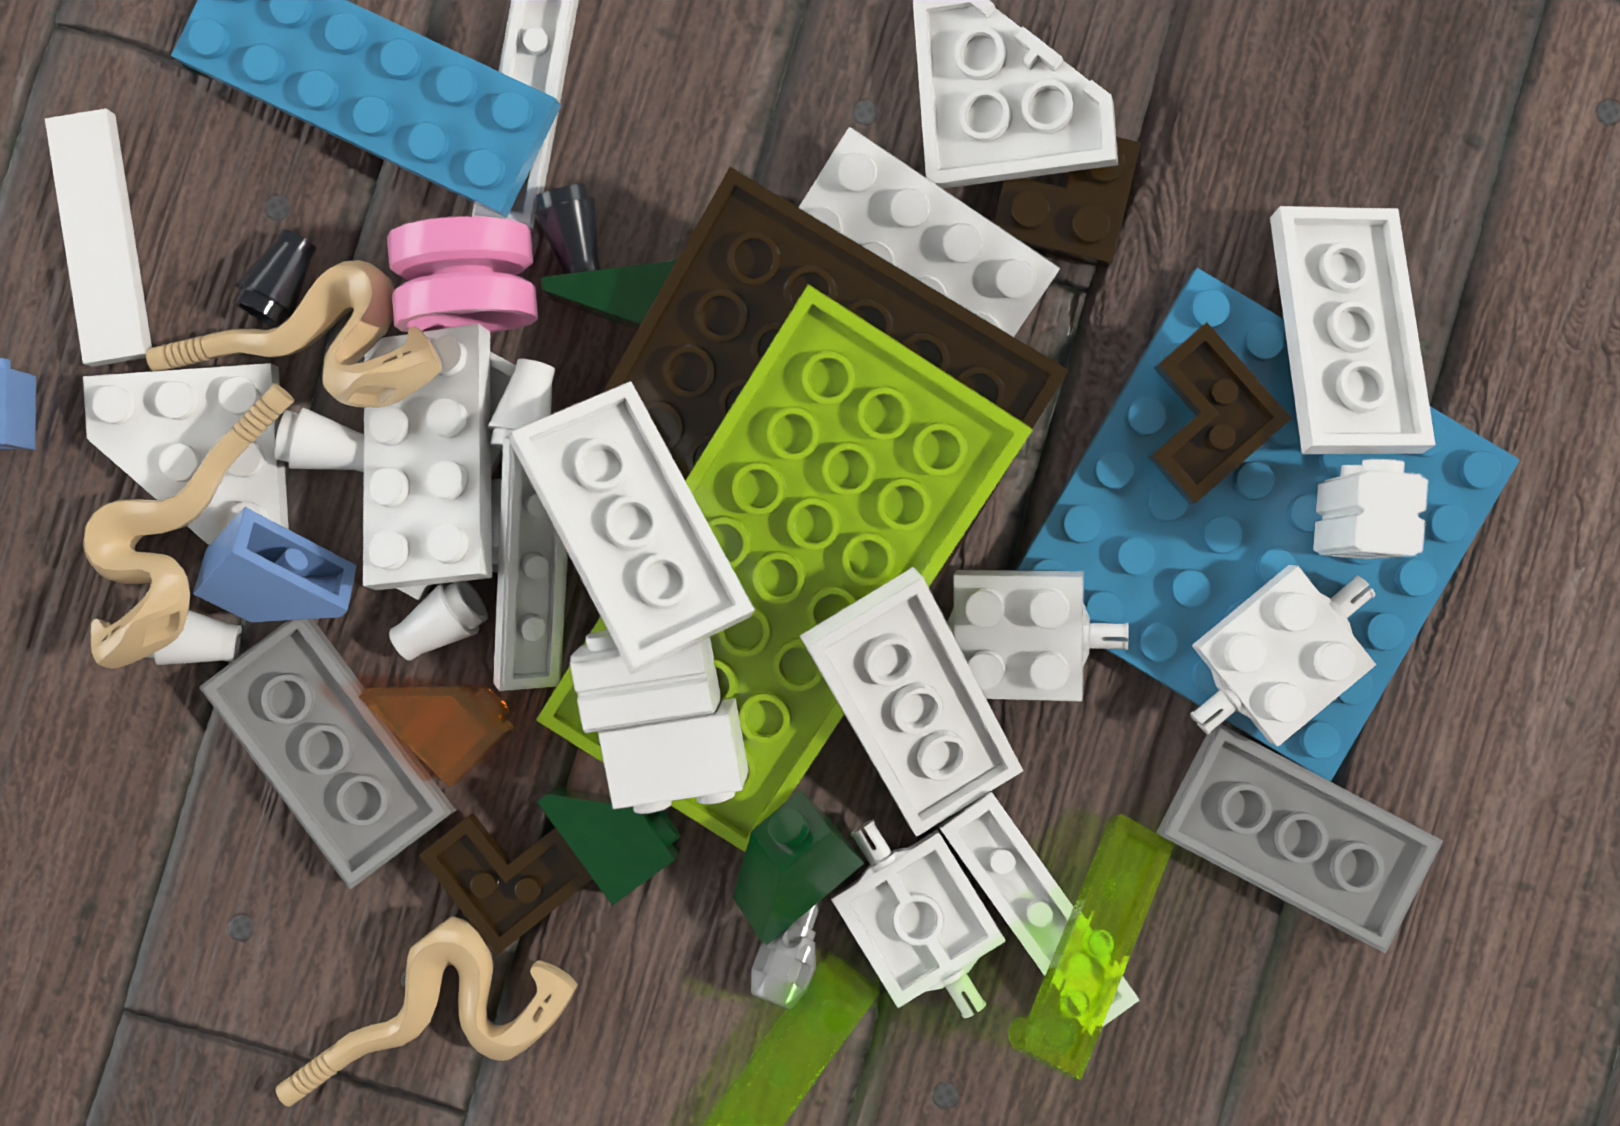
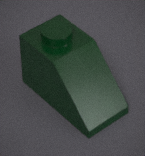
[537,787,680,906]
[733,789,864,945]

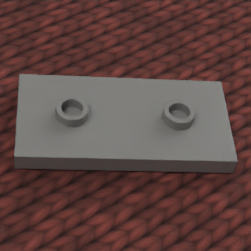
[199,619,456,889]
[1156,724,1443,954]

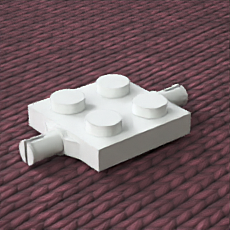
[1190,565,1376,746]
[946,570,1129,701]
[831,820,1006,1018]

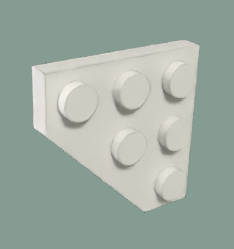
[913,0,1118,189]
[83,363,289,545]

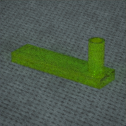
[1009,814,1175,1080]
[701,951,879,1126]

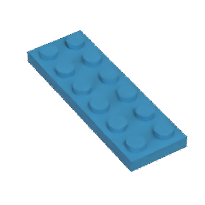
[171,0,561,218]

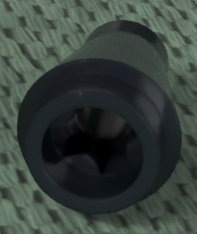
[534,184,601,274]
[233,229,317,327]

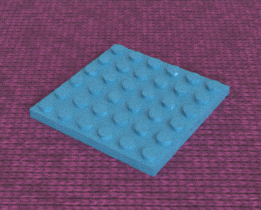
[1014,268,1520,782]

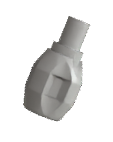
[751,900,823,1010]

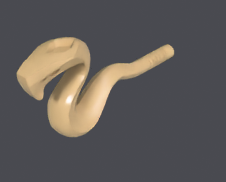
[146,260,442,408]
[83,383,294,669]
[276,916,578,1107]

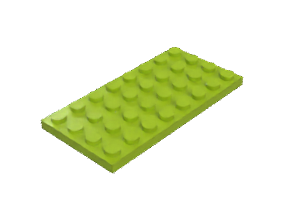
[536,285,1033,852]

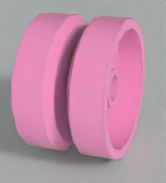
[387,216,538,333]

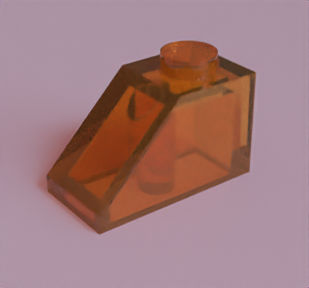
[359,684,515,787]

